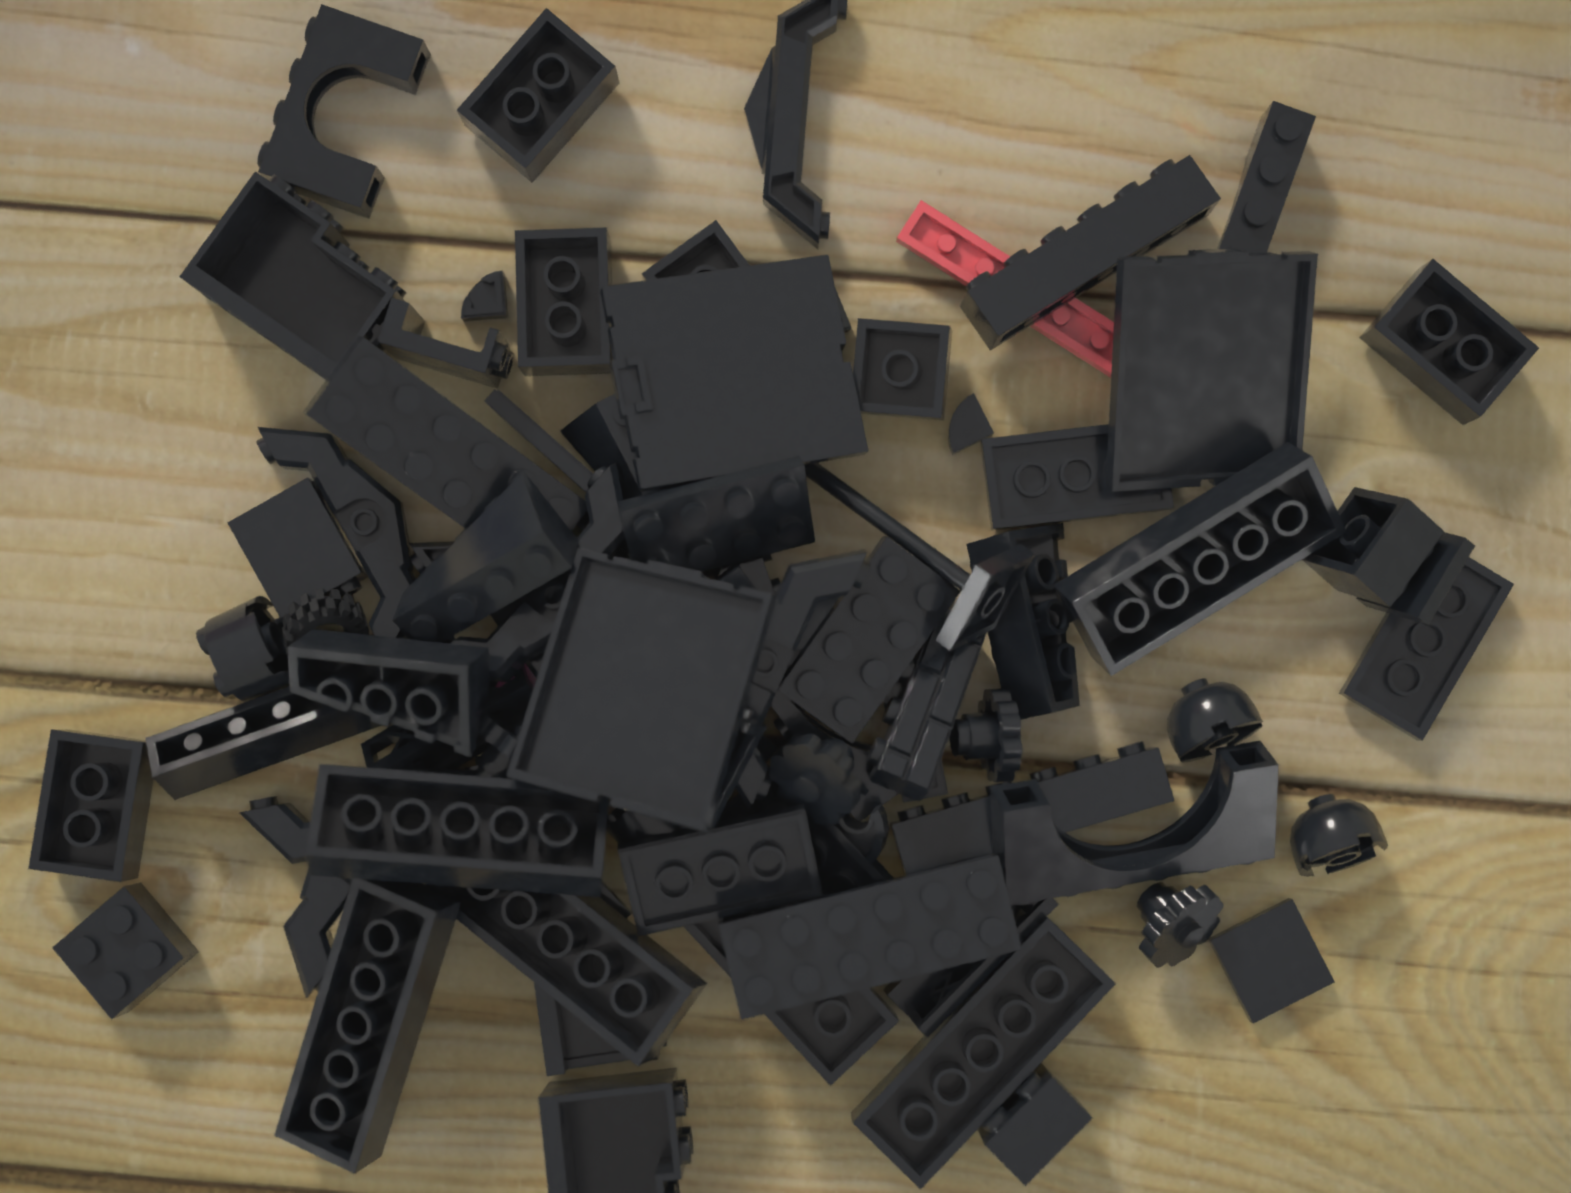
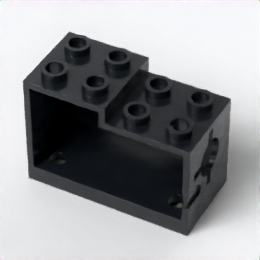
[179,171,407,380]
[538,1067,694,1193]

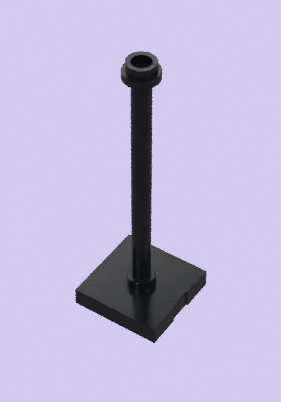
[804,463,1035,651]

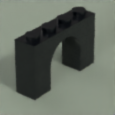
[257,4,431,219]

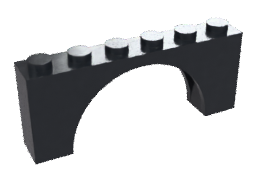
[990,741,1279,906]

